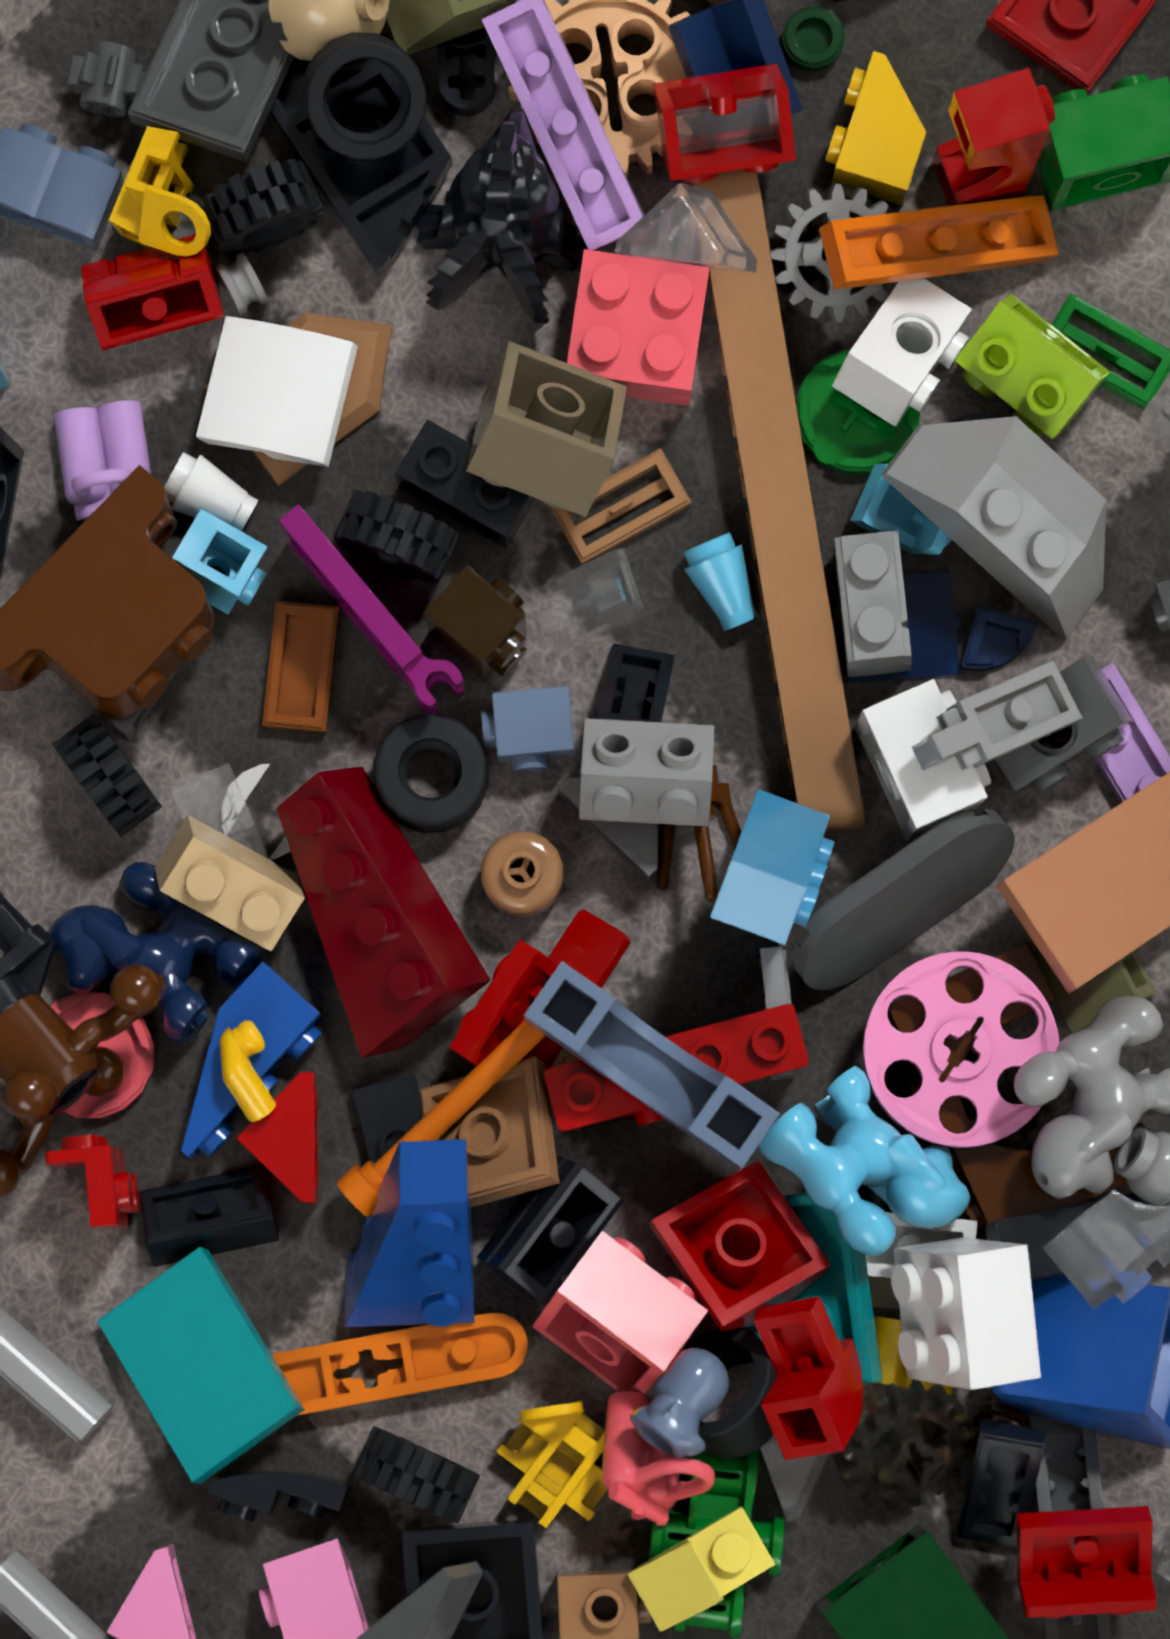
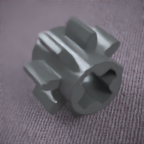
[67,41,146,117]

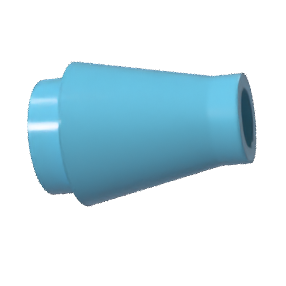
[683,532,759,631]

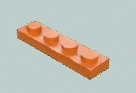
[819,195,1059,290]

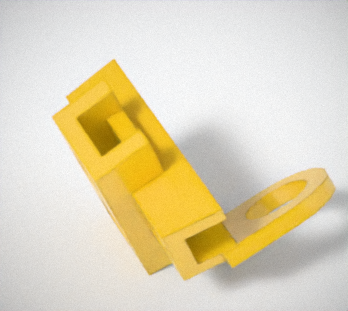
[109,126,211,257]
[496,1401,608,1528]

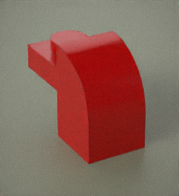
[753,1296,863,1460]

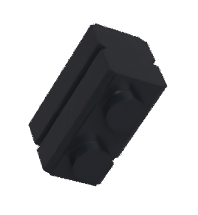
[476,1155,624,1306]

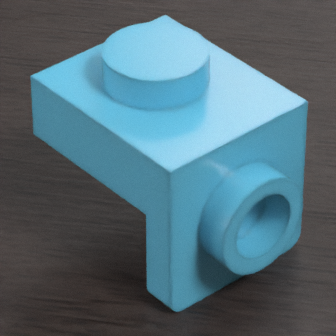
[850,464,952,555]

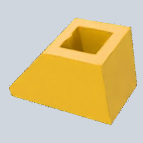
[825,51,926,206]

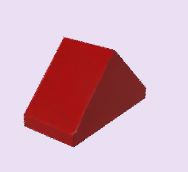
[237,1072,319,1204]

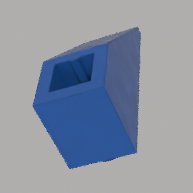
[181,961,323,1160]

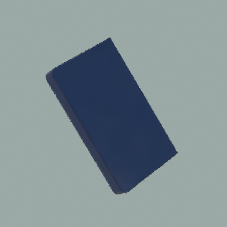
[669,0,803,135]

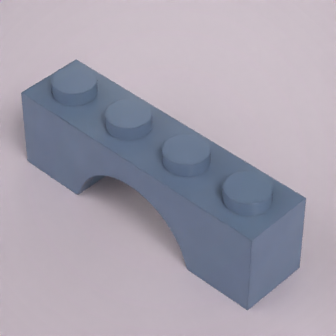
[524,961,780,1171]

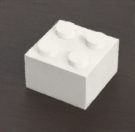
[854,679,991,842]
[891,1237,1041,1390]

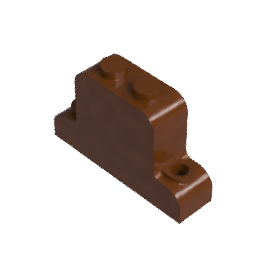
[0,465,214,718]

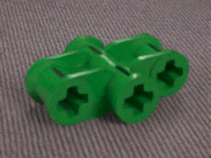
[648,1449,784,1639]

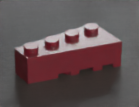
[276,766,491,1058]

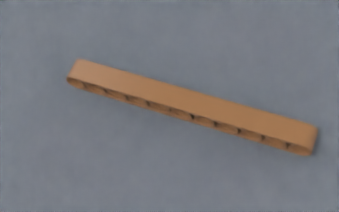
[692,169,865,836]

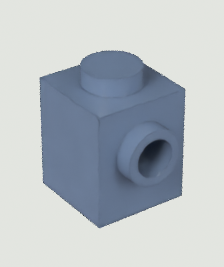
[481,686,574,773]

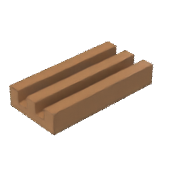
[551,448,692,566]

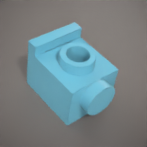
[172,508,268,614]

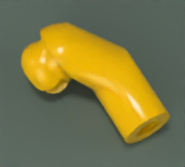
[219,1020,276,1122]

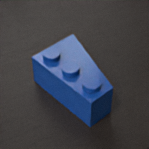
[345,1139,475,1327]

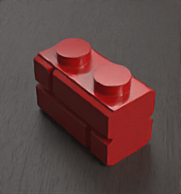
[81,234,224,351]

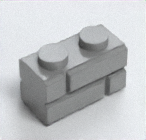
[834,531,912,677]

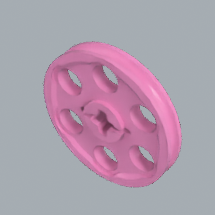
[863,952,1060,1148]

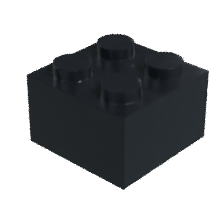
[402,1518,544,1639]

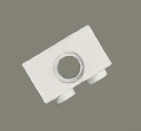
[832,278,972,427]

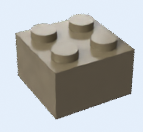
[466,341,627,517]

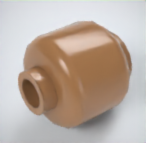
[481,831,564,917]

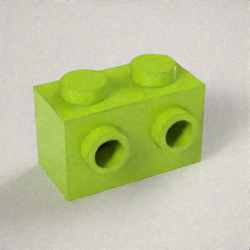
[954,294,1110,440]

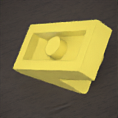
[627,1507,775,1632]

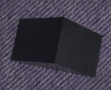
[596,643,675,723]

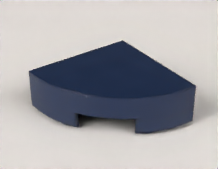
[960,606,1038,671]

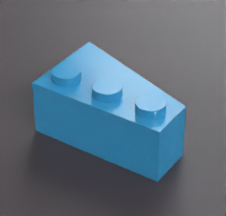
[710,789,835,945]

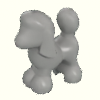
[1014,996,1170,1199]

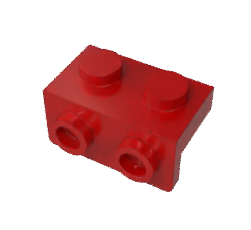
[45,1135,140,1229]
[1017,1506,1157,1619]

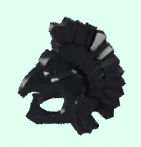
[416,107,588,325]

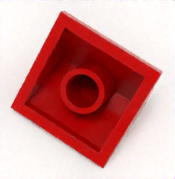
[649,1160,831,1331]

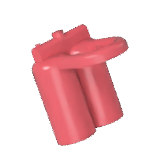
[602,1391,715,1526]

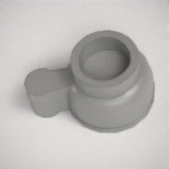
[1114,1122,1170,1207]

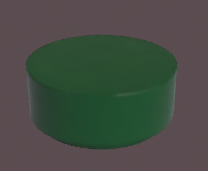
[782,6,845,72]

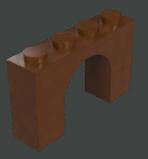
[888,942,1127,1236]

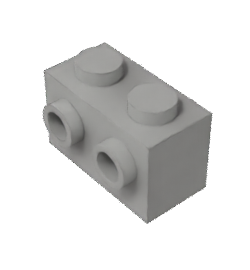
[579,718,714,827]

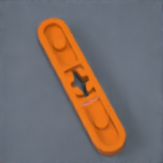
[272,1313,528,1415]

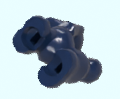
[48,862,262,1046]

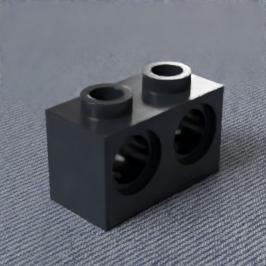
[395,419,537,549]

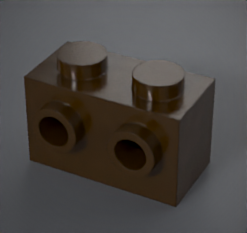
[424,565,528,682]

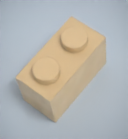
[155,815,305,951]

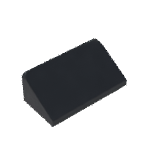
[139,1165,279,1267]

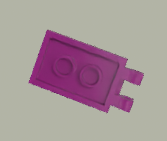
[279,504,465,714]

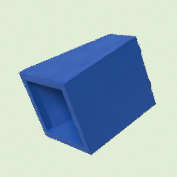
[992,1275,1170,1449]

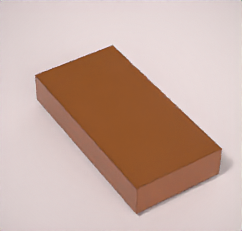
[262,600,340,734]

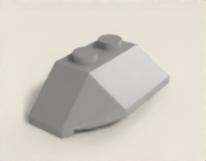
[881,416,1106,639]

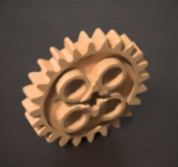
[509,0,702,177]

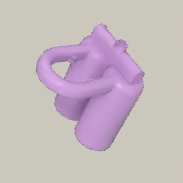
[53,400,152,521]

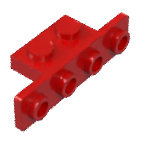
[449,909,631,1069]
[544,1004,809,1132]

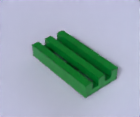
[1051,293,1170,412]

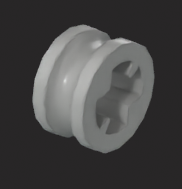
[214,251,269,316]

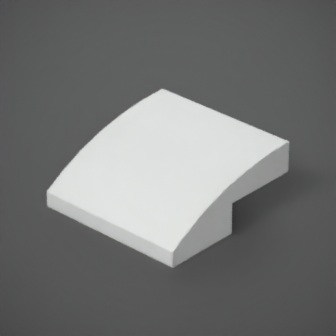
[196,316,358,467]

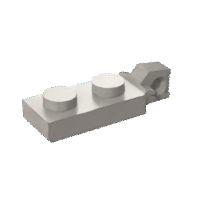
[911,661,1083,770]

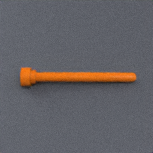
[336,1021,546,1217]

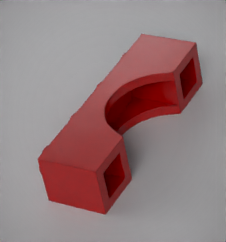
[932,68,1055,206]

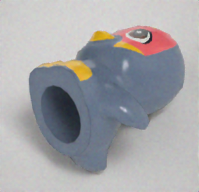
[630,1348,729,1459]

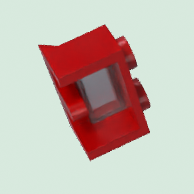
[652,63,796,183]

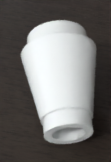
[164,452,258,531]

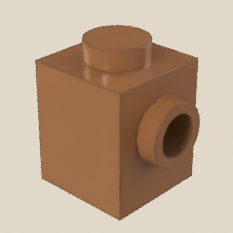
[557,1569,651,1639]

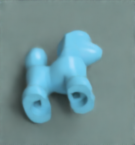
[758,1066,971,1256]

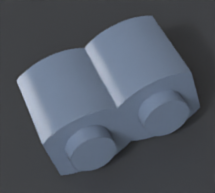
[0,124,124,251]

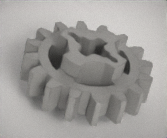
[770,183,889,322]

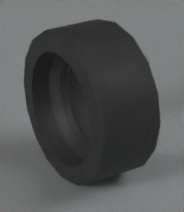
[302,32,426,160]
[682,1328,778,1459]

